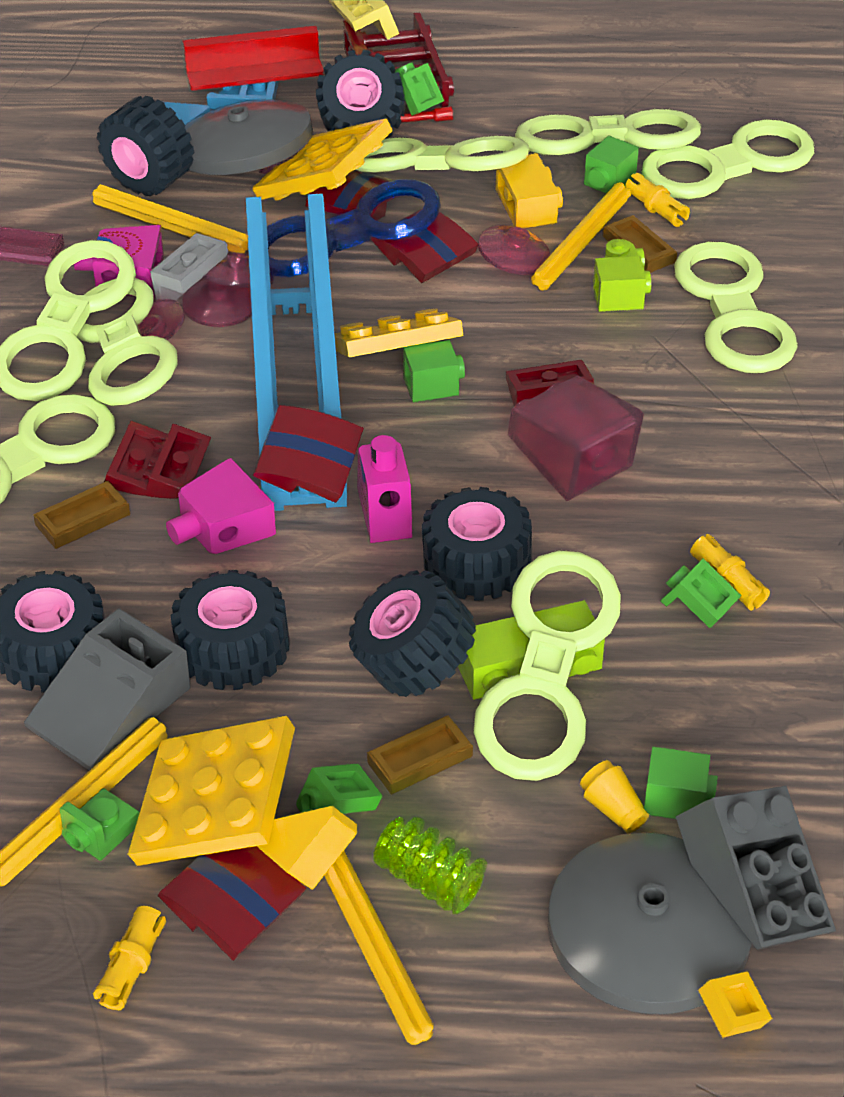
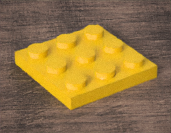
[252,118,393,201]
[128,716,295,866]

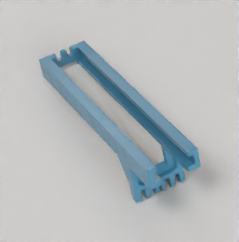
[246,194,347,511]

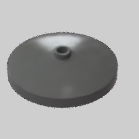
[185,99,313,175]
[548,833,752,1014]

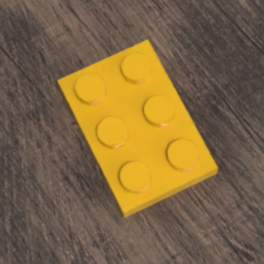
[334,309,464,357]

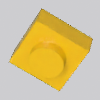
[698,971,772,1038]

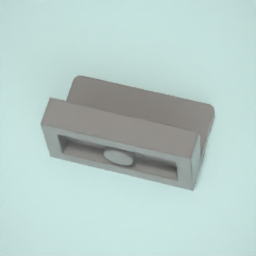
[150,233,229,310]

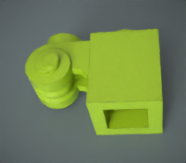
[593,239,651,312]

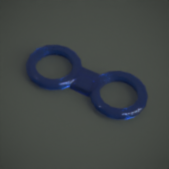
[267,179,441,277]

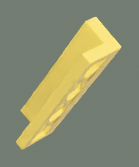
[328,0,399,40]

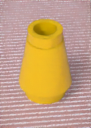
[580,760,649,834]

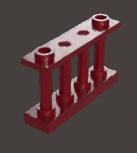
[343,12,454,107]

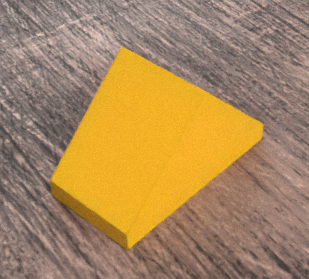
[257,806,357,890]

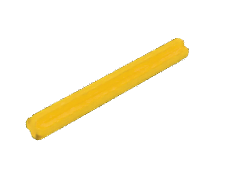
[531,183,631,291]
[92,185,248,255]
[0,717,168,887]
[324,851,433,1045]

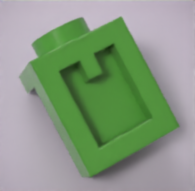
[395,62,444,116]
[661,558,741,628]
[296,763,383,814]
[59,788,139,861]

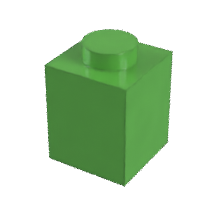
[584,135,639,194]
[403,340,465,402]
[644,746,718,819]

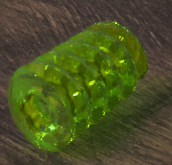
[373,816,488,914]

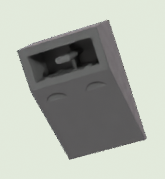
[24,608,190,770]
[676,786,836,950]

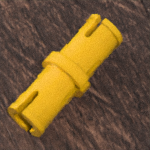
[625,173,690,227]
[690,534,770,611]
[93,906,166,1010]

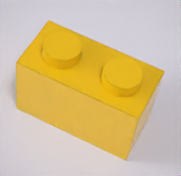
[496,153,563,229]

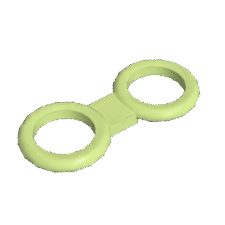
[515,109,701,155]
[642,120,814,199]
[355,136,529,173]
[0,240,136,401]
[674,242,797,373]
[77,278,178,406]
[0,394,115,504]
[473,550,621,781]

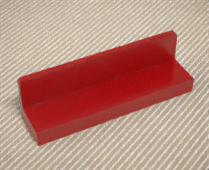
[183,25,324,91]

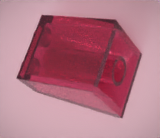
[508,375,644,502]

